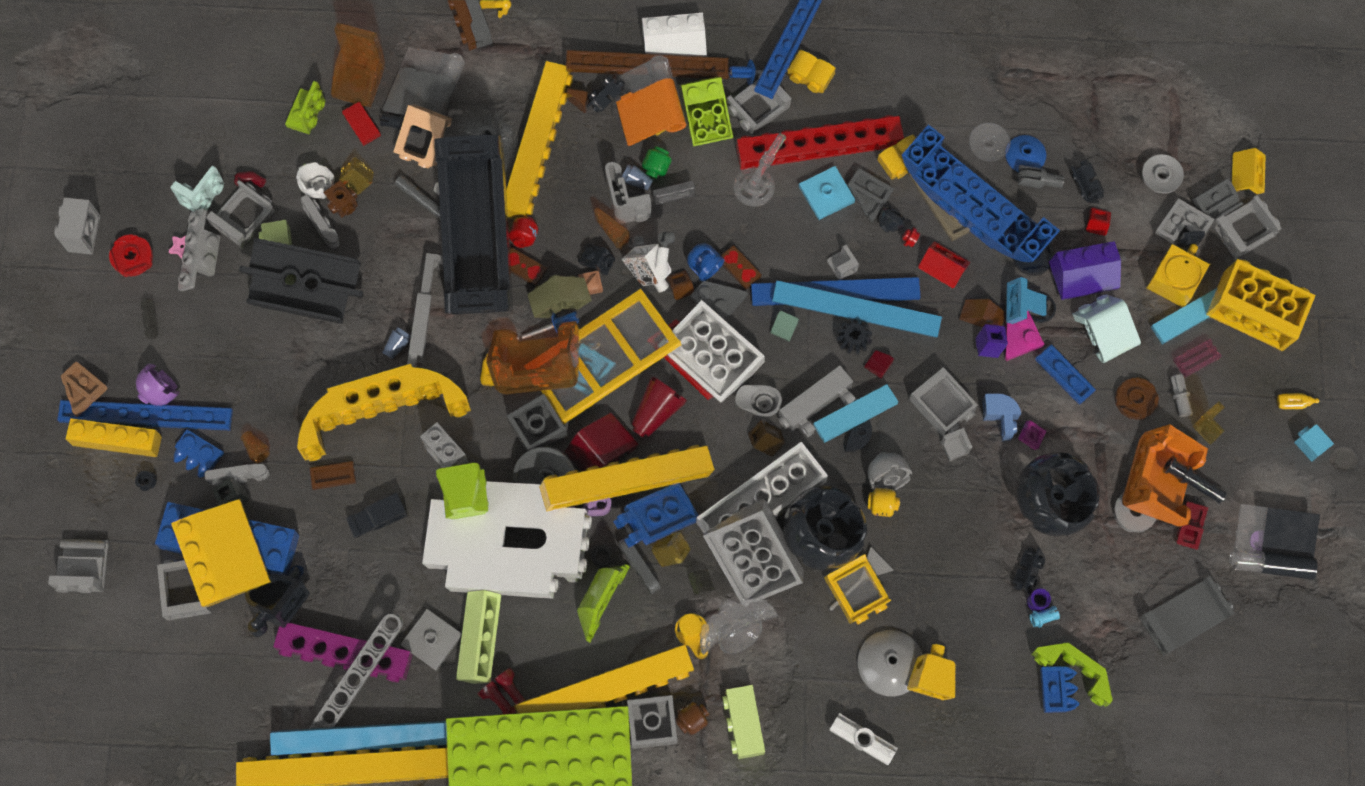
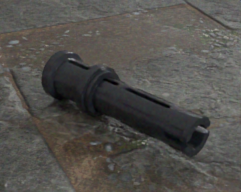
[1163,456,1227,504]

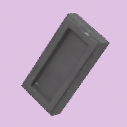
[653,181,695,205]

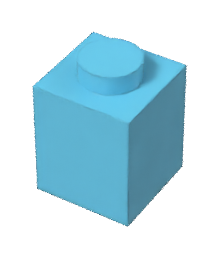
[1294,424,1334,462]

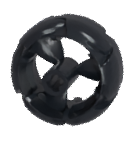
[1017,452,1100,537]
[783,486,867,571]

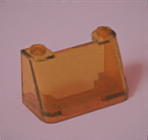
[486,321,579,394]

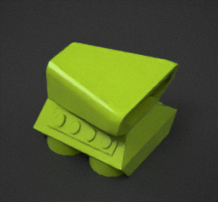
[436,463,489,519]

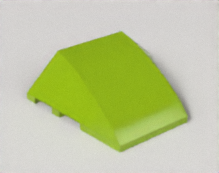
[577,564,630,643]

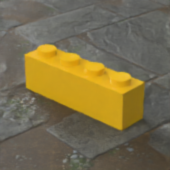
[66,418,162,457]

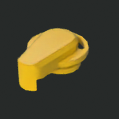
[675,613,709,659]

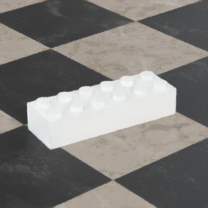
[696,442,828,533]

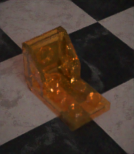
[331,23,385,108]

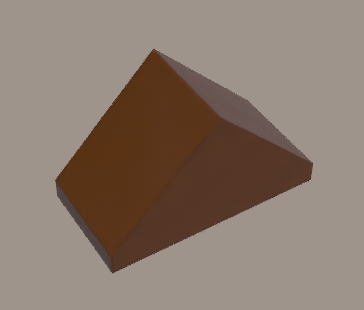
[959,299,1006,327]

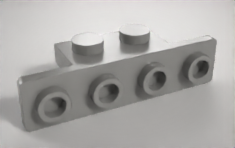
[178,209,220,291]

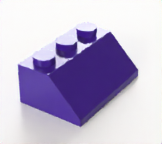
[1049,241,1121,300]

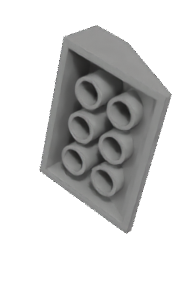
[703,499,804,607]

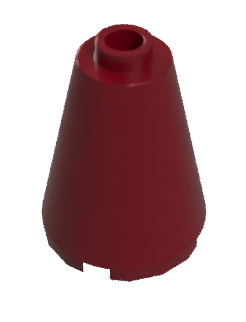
[632,376,687,437]

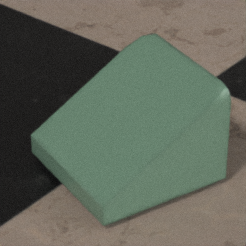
[770,311,799,342]

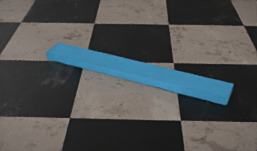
[772,281,942,338]
[270,721,447,755]

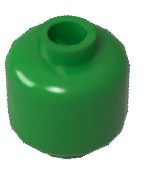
[642,146,672,179]

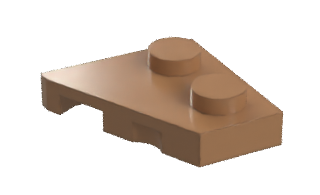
[61,361,107,417]

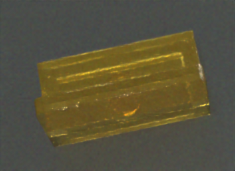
[1192,401,1225,445]

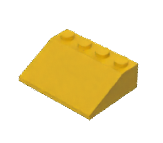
[171,499,271,607]

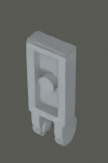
[301,194,339,250]
[205,463,270,486]

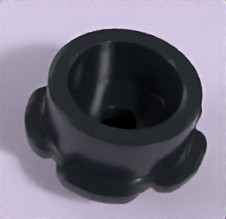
[135,470,157,491]

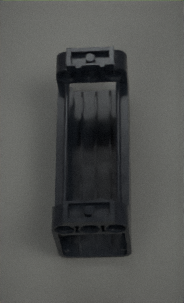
[434,135,514,315]

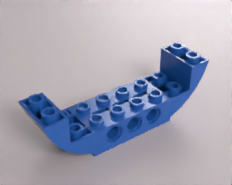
[902,124,1060,262]

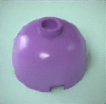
[136,363,180,406]

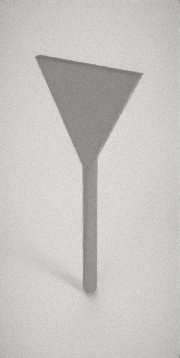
[829,547,894,610]

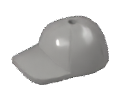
[735,385,782,417]

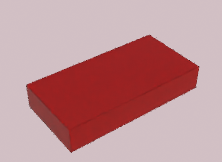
[342,102,381,146]

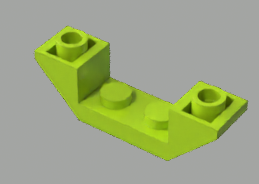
[1031,643,1113,707]

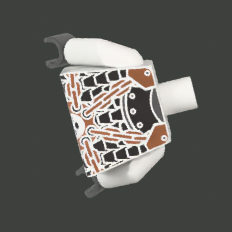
[622,232,675,293]

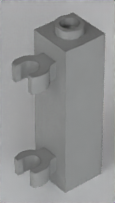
[778,365,855,437]

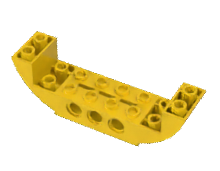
[297,364,471,461]

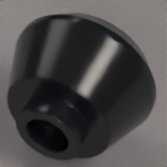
[878,206,906,233]

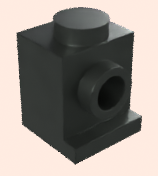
[213,477,250,507]

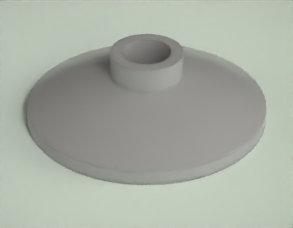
[1142,154,1184,194]

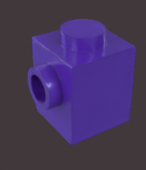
[975,324,1008,358]

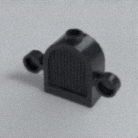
[245,565,310,637]

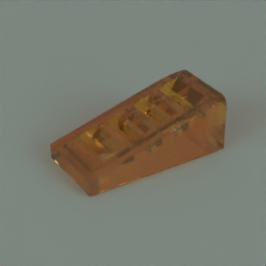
[594,208,630,250]

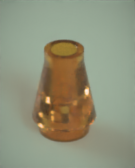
[241,431,270,463]

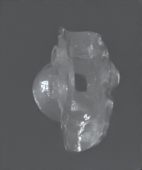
[700,597,778,655]

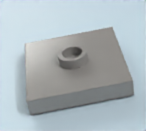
[400,609,462,671]

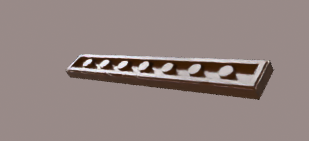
[566,50,729,79]

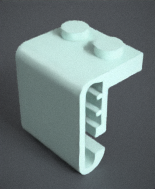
[1073,295,1141,363]

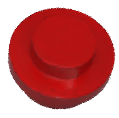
[902,227,920,247]

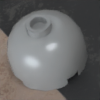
[868,452,912,491]

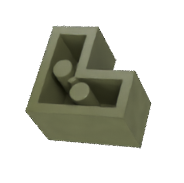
[527,274,592,318]

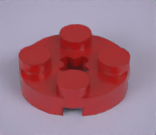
[109,234,153,277]

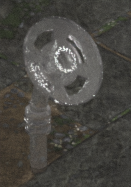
[733,133,786,207]

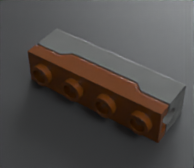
[447,0,492,51]

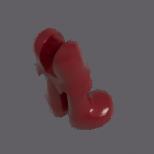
[478,667,526,714]

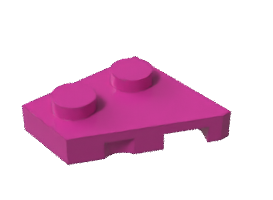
[1005,311,1044,361]

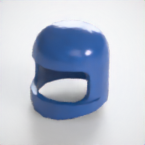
[687,243,725,281]

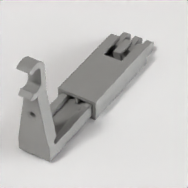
[407,253,444,368]

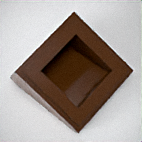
[567,88,588,113]
[666,270,694,300]

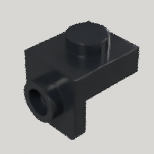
[578,244,615,276]

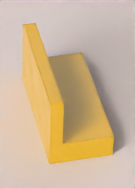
[1232,148,1266,194]

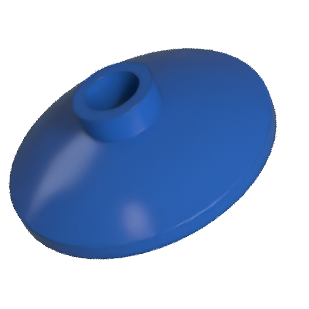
[1005,135,1046,172]

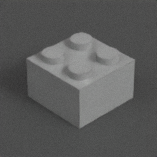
[55,198,100,255]
[627,695,677,749]

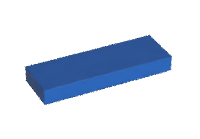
[1035,344,1096,405]

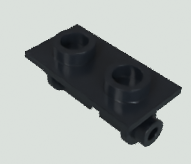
[587,72,626,113]
[1071,160,1105,204]
[1013,547,1045,595]

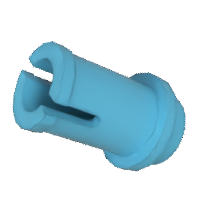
[1029,606,1060,628]

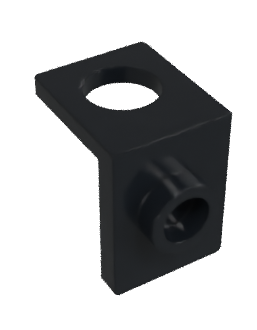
[1177,231,1205,247]

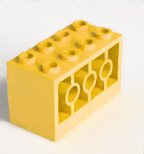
[1206,259,1316,351]

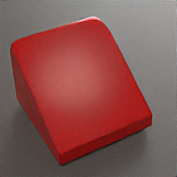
[1086,208,1111,236]

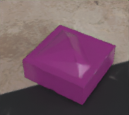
[1018,420,1046,450]

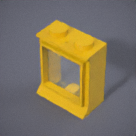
[824,554,891,625]

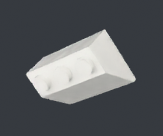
[642,12,707,57]

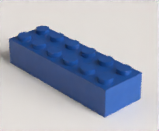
[155,502,299,575]

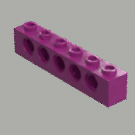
[273,623,413,683]

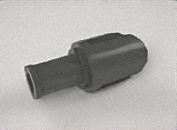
[1018,165,1064,189]

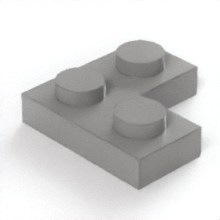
[1155,198,1215,244]

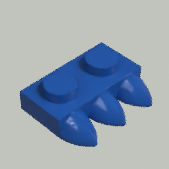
[174,430,224,478]
[1040,666,1079,713]

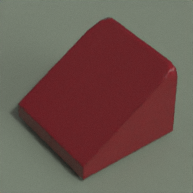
[864,350,895,379]

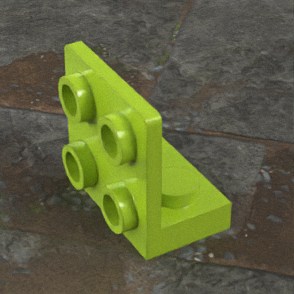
[285,81,325,134]

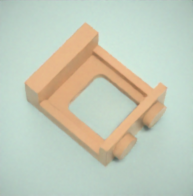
[394,104,452,168]

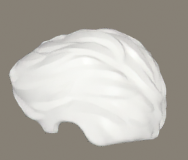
[296,162,335,199]

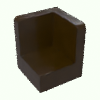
[748,419,786,457]

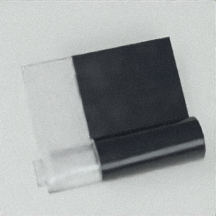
[1229,504,1320,580]

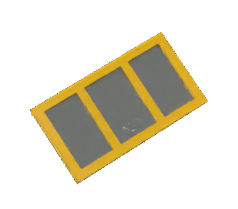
[524,289,682,424]

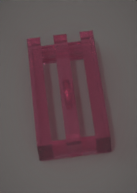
[1173,339,1222,378]

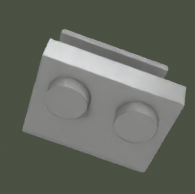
[605,162,651,224]
[48,539,109,593]

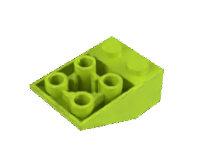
[679,77,733,146]

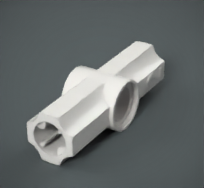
[829,713,898,766]

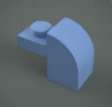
[982,394,1021,441]

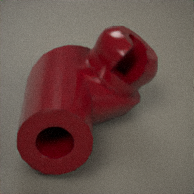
[234,171,266,188]

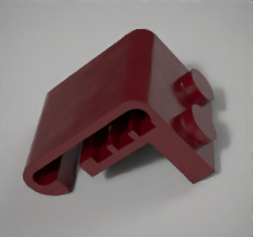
[565,413,639,472]

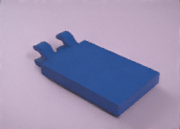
[613,483,699,548]

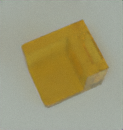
[339,157,374,195]
[651,532,691,567]

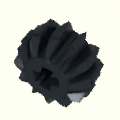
[836,318,872,355]

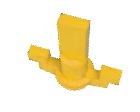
[480,0,511,18]

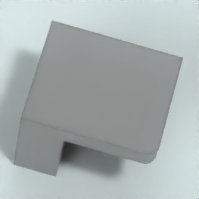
[827,244,859,280]
[940,428,972,462]

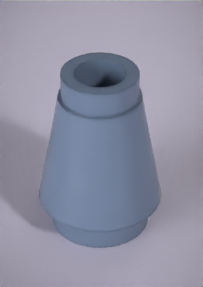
[622,164,653,191]
[382,327,411,359]

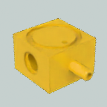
[1147,244,1210,308]

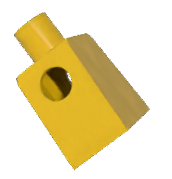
[907,644,955,701]

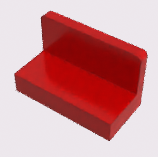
[918,241,970,288]

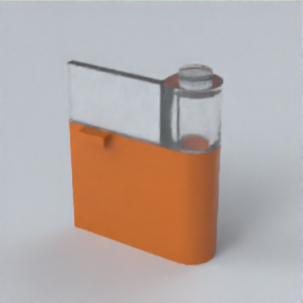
[615,55,686,146]

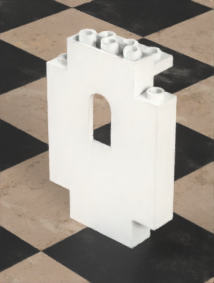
[422,481,592,599]

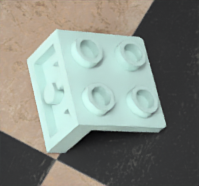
[170,166,224,211]

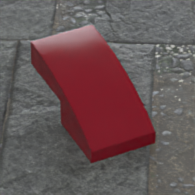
[1176,501,1209,550]

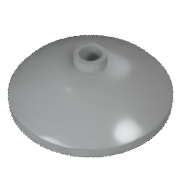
[857,630,923,697]

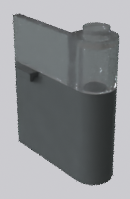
[382,47,465,116]

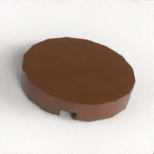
[1115,377,1159,420]

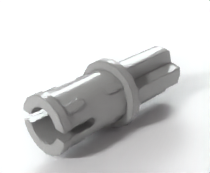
[1171,374,1193,417]

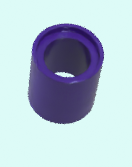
[1027,589,1051,612]

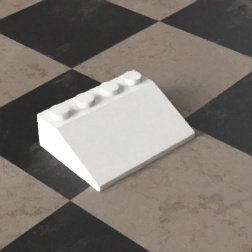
[658,300,765,403]

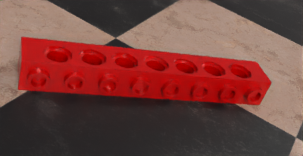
[736,115,904,170]

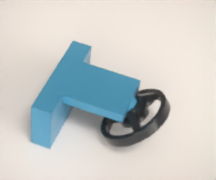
[1006,277,1056,324]

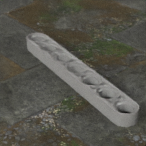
[308,613,403,729]

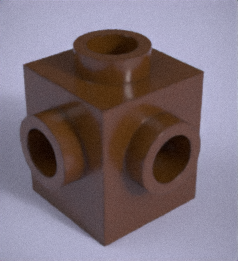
[323,181,358,218]

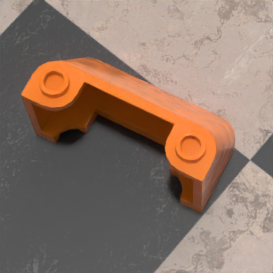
[1122,424,1208,526]

